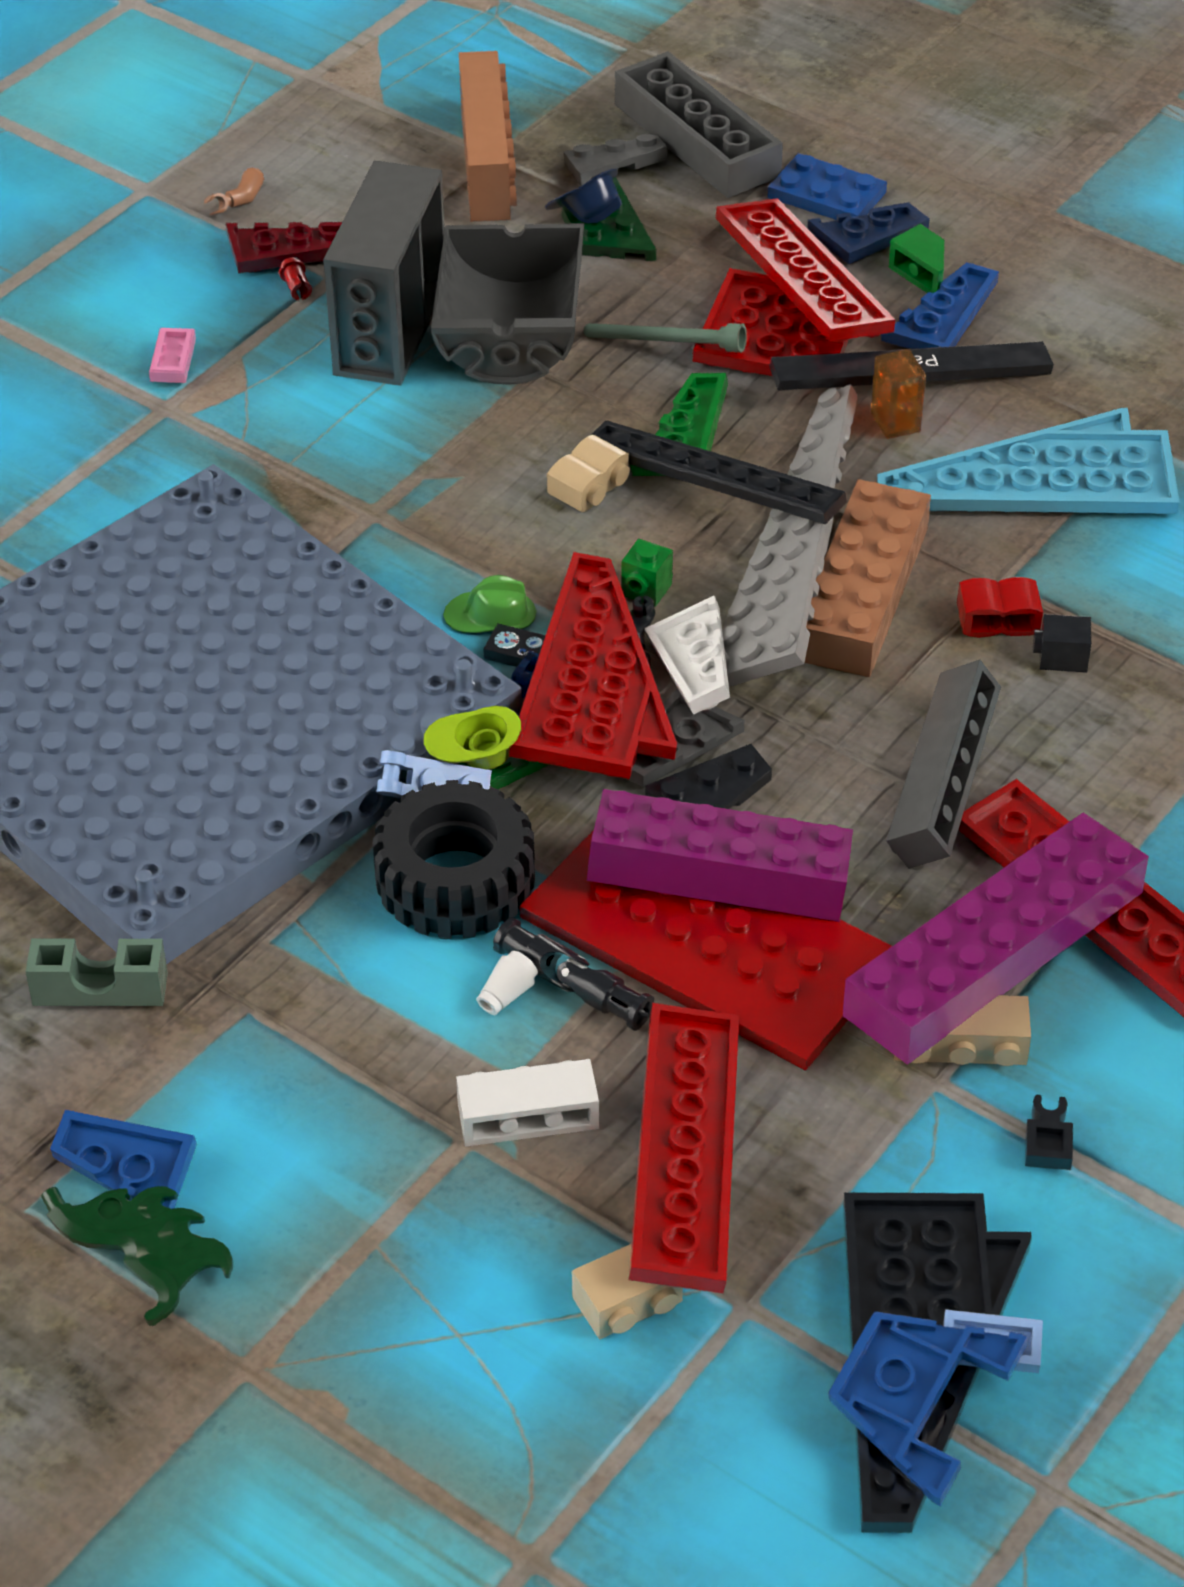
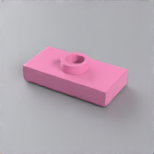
[149,328,196,383]

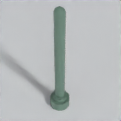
[583,323,747,353]

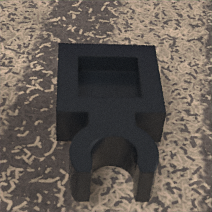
[1025,1094,1073,1170]

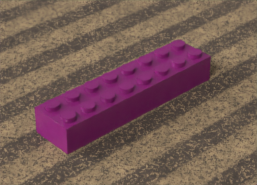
[843,812,1149,1065]

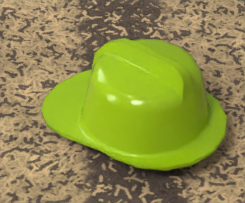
[424,706,521,770]

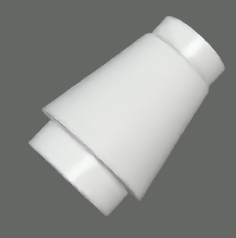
[476,951,538,1015]

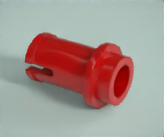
[279,257,313,300]

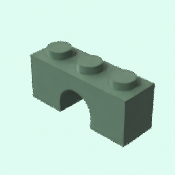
[26,938,168,1006]

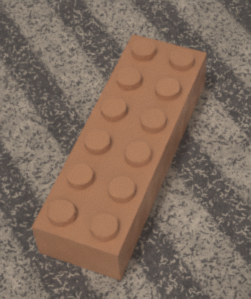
[459,51,517,222]
[804,479,931,677]

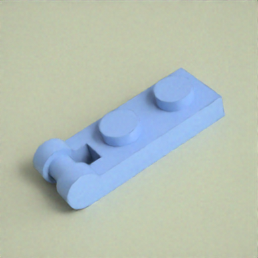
[376,750,492,798]

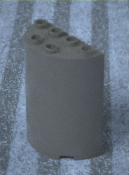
[431,224,584,385]

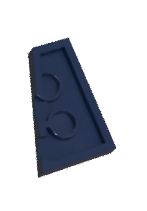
[807,202,930,264]

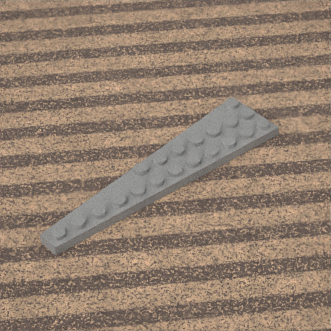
[722,384,858,687]

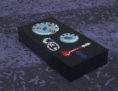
[483,623,546,671]

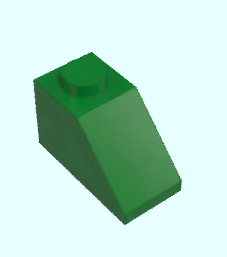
[888,224,945,293]

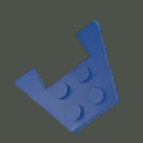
[828,1312,1028,1507]

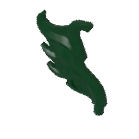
[41,1186,233,1326]

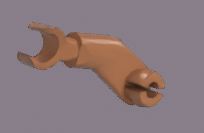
[204,167,264,215]

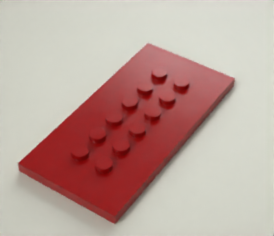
[520,830,892,1071]

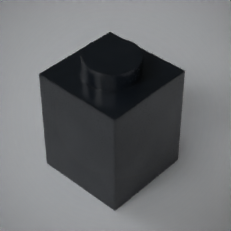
[1033,614,1092,673]

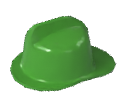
[443,575,537,633]

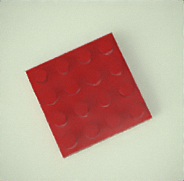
[692,268,849,376]

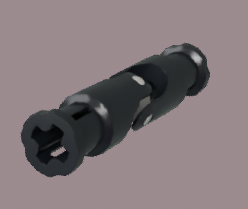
[493,917,654,1031]

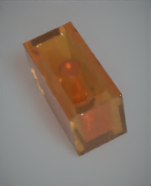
[871,349,926,439]

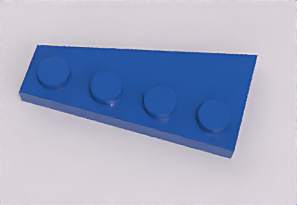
[881,262,999,349]

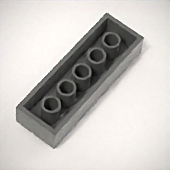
[615,51,783,198]

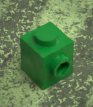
[621,538,673,607]

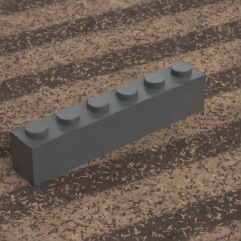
[886,659,1001,869]

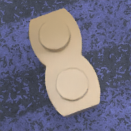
[547,435,630,512]

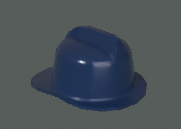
[545,169,622,223]

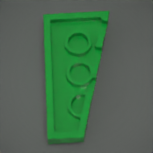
[630,373,728,476]

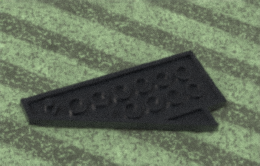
[843,1192,1032,1533]

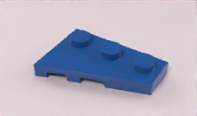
[50,1110,197,1209]

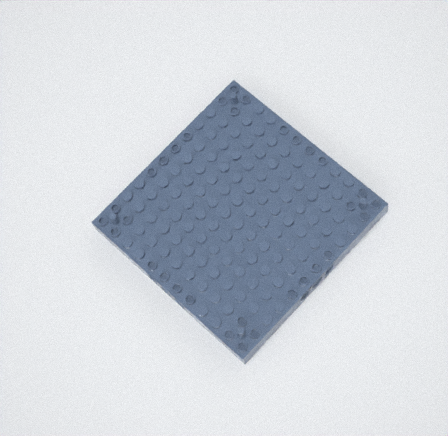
[0,464,522,964]

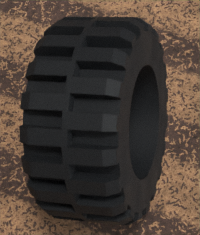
[373,780,535,939]

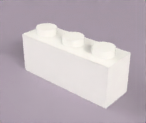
[456,1059,599,1147]

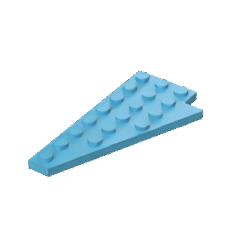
[877,408,1180,514]

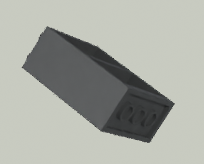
[323,160,445,386]

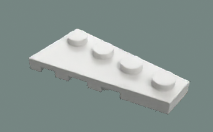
[644,596,730,715]

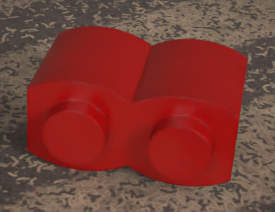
[956,577,1043,638]

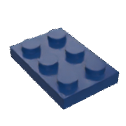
[767,153,887,220]

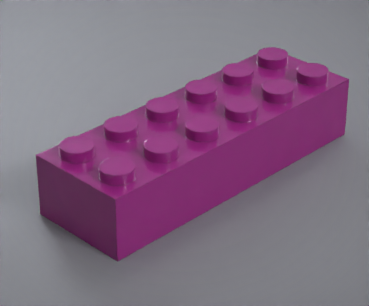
[587,789,853,922]

